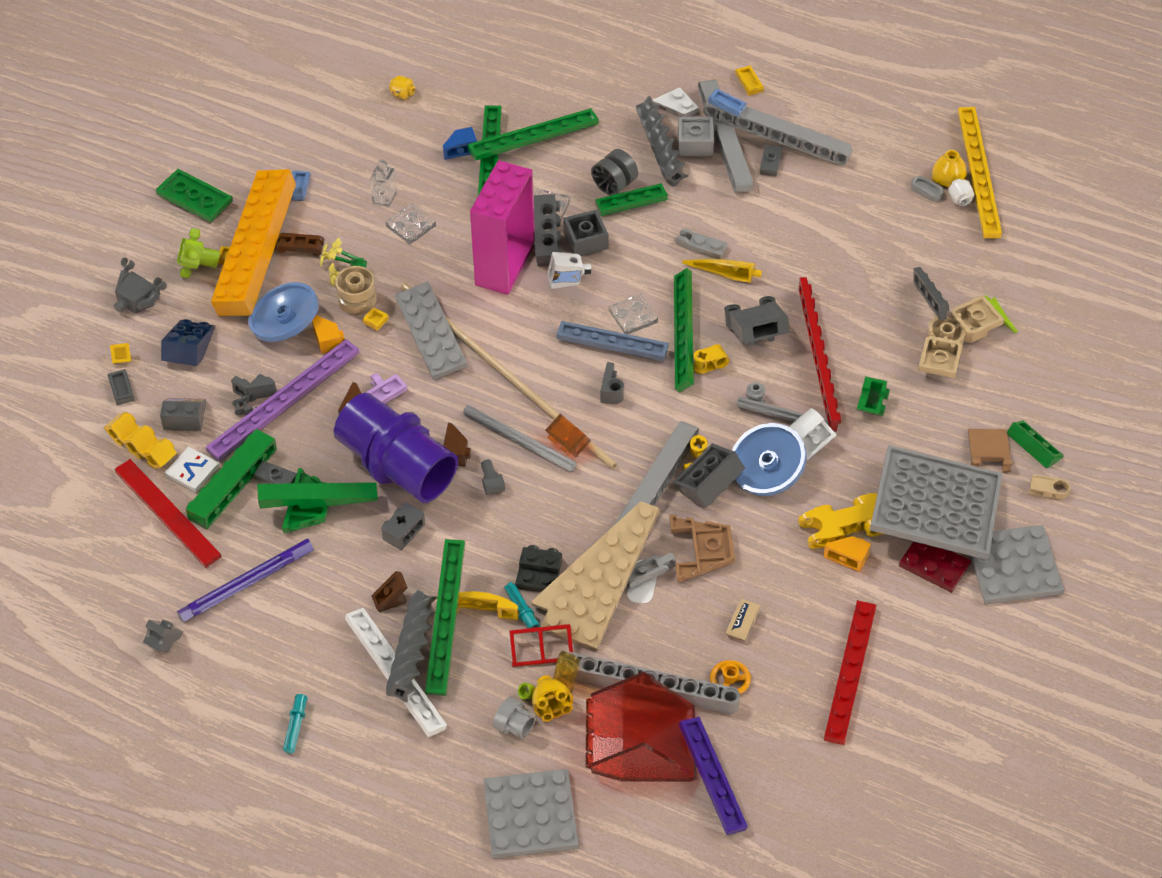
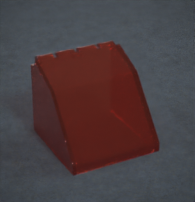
[585,671,697,782]

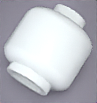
[948,179,974,206]

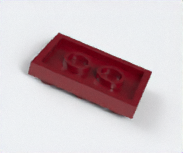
[899,541,971,593]

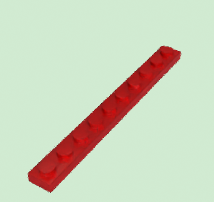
[798,277,841,432]

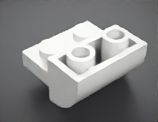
[789,408,836,461]

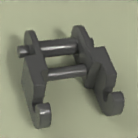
[232,394,258,416]

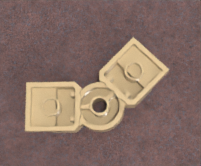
[918,295,1004,378]

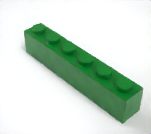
[186,429,277,530]

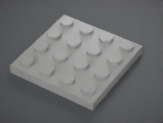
[970,525,1064,604]
[483,769,578,859]

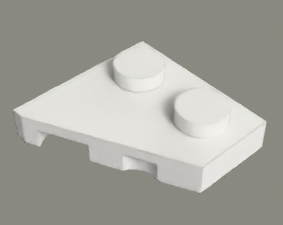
[653,87,699,117]

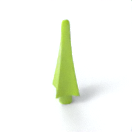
[984,295,1018,333]

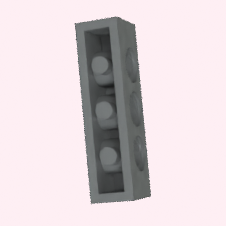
[534,194,562,266]

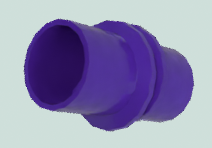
[333,393,458,503]

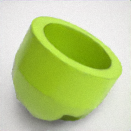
[518,683,535,700]

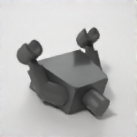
[114,257,167,313]

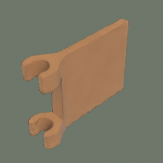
[968,429,1012,472]

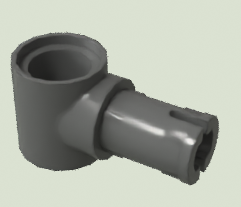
[481,459,505,495]

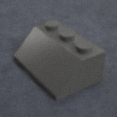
[673,443,745,508]

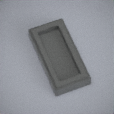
[107,369,135,405]

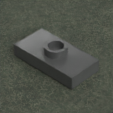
[760,145,782,176]
[254,461,297,484]

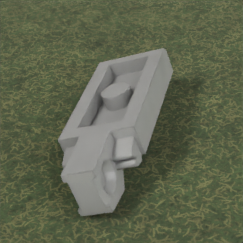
[627,552,676,589]

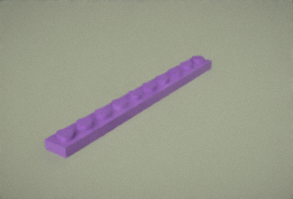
[206,339,359,462]

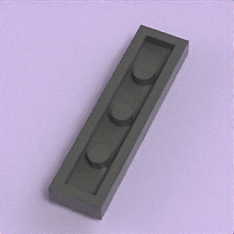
[913,267,949,320]

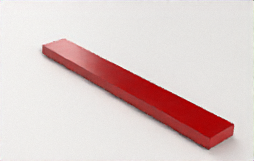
[114,459,221,568]

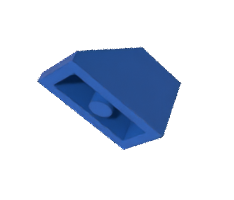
[443,127,477,160]

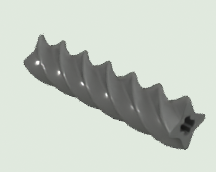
[636,96,689,186]
[386,590,437,702]

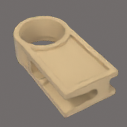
[1029,474,1071,500]

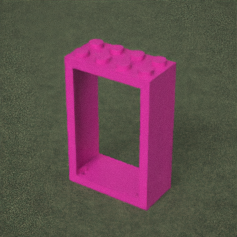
[470,160,535,295]

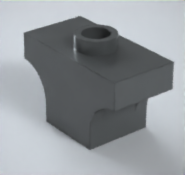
[143,619,183,653]

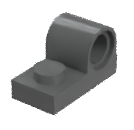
[600,362,624,404]

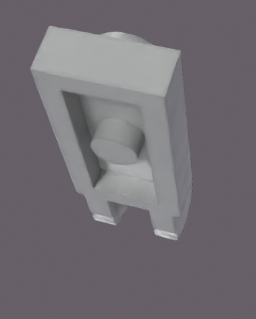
[675,228,727,259]

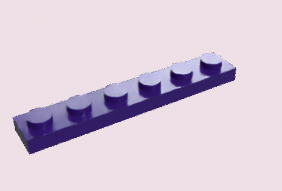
[679,717,748,836]

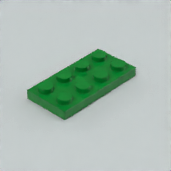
[155,169,233,222]

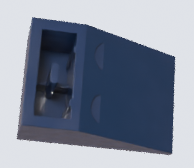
[161,319,215,366]

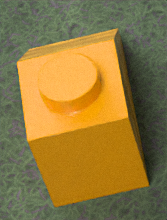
[312,315,345,354]
[824,536,871,572]

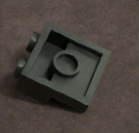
[515,545,562,592]

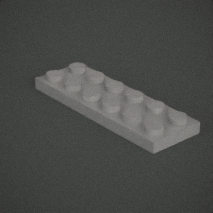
[395,281,468,380]

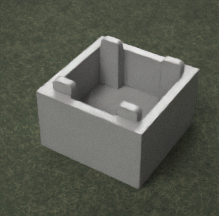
[678,117,714,156]

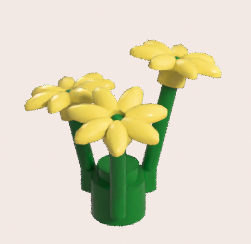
[320,238,367,287]

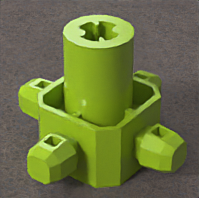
[177,228,220,279]

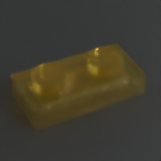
[553,650,581,692]

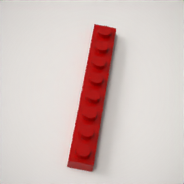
[824,600,877,745]

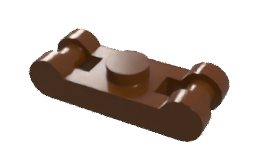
[276,233,325,256]

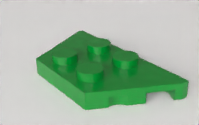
[282,468,329,533]

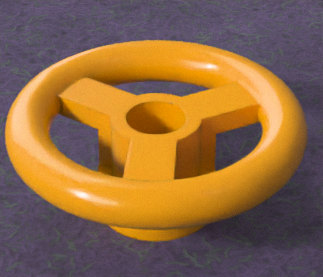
[710,660,751,694]

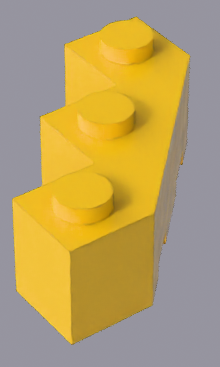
[103,412,177,469]

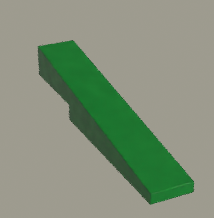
[257,482,378,509]

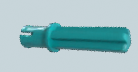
[504,582,540,628]
[283,694,308,754]

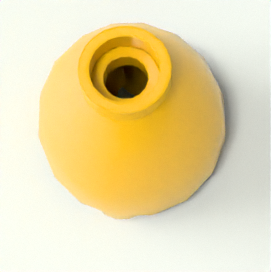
[931,150,967,189]
[532,675,573,722]

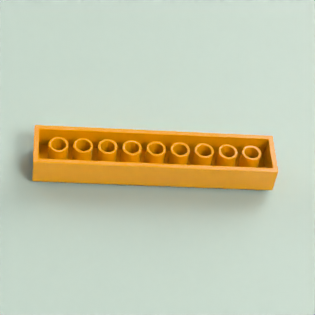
[211,169,296,316]

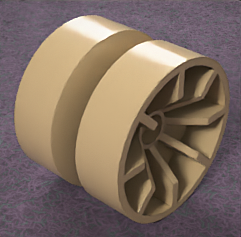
[336,266,377,315]

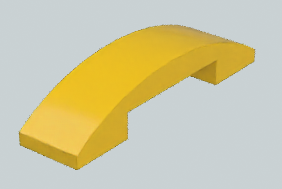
[457,591,519,620]

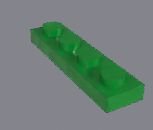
[595,183,668,216]

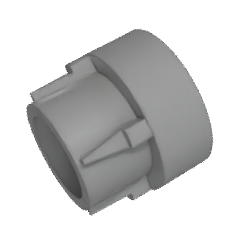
[493,696,536,739]

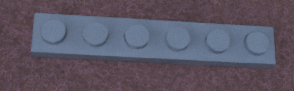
[556,321,669,361]

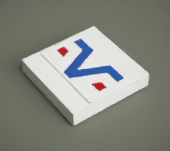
[165,447,220,493]

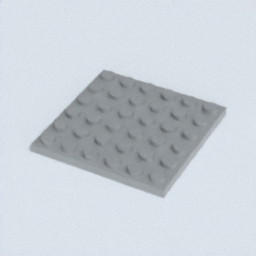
[870,445,1002,560]

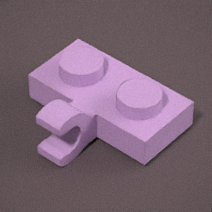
[366,373,407,404]

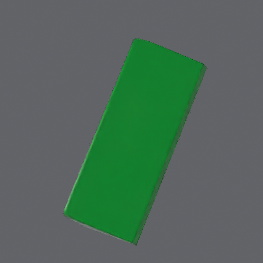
[1007,420,1064,468]

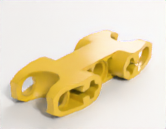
[798,493,883,549]

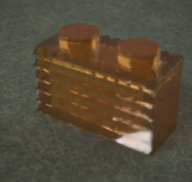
[545,413,591,457]

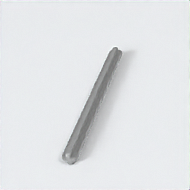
[463,405,577,472]

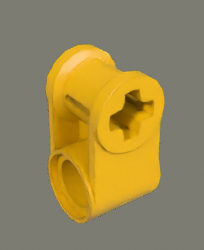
[693,344,730,374]

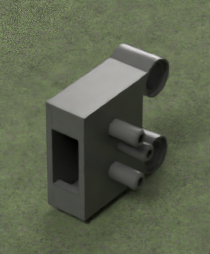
[724,296,789,346]

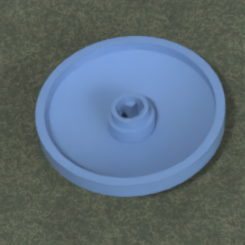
[248,282,319,342]
[732,423,807,496]

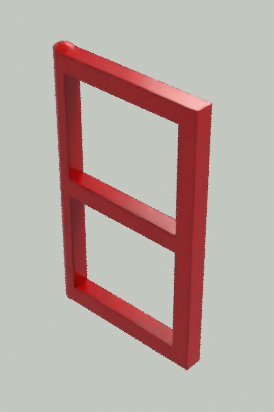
[509,624,573,667]

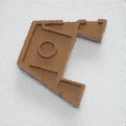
[669,514,735,583]

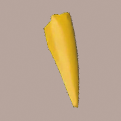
[682,259,762,283]

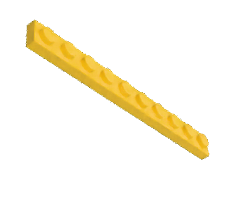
[957,107,1002,239]

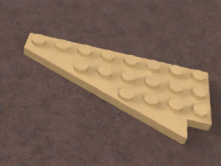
[531,501,659,651]

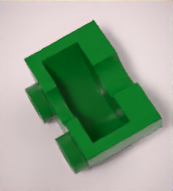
[857,376,890,416]

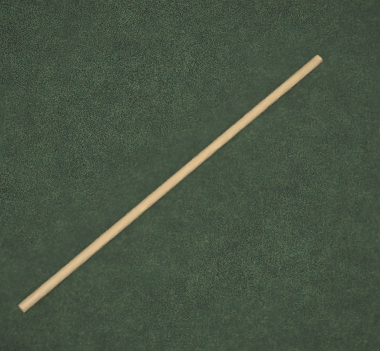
[401,283,617,469]

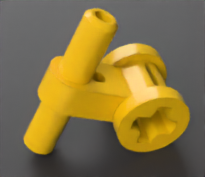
[683,435,708,471]

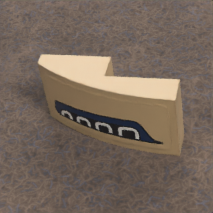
[726,599,761,642]

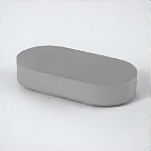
[911,176,944,201]

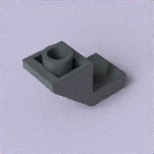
[231,374,277,399]

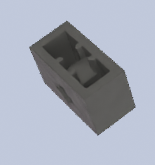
[381,502,425,551]

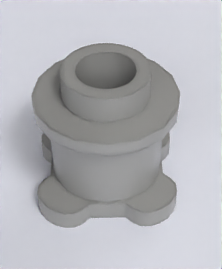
[746,382,765,403]

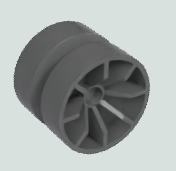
[591,149,638,196]

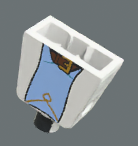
[547,252,591,289]

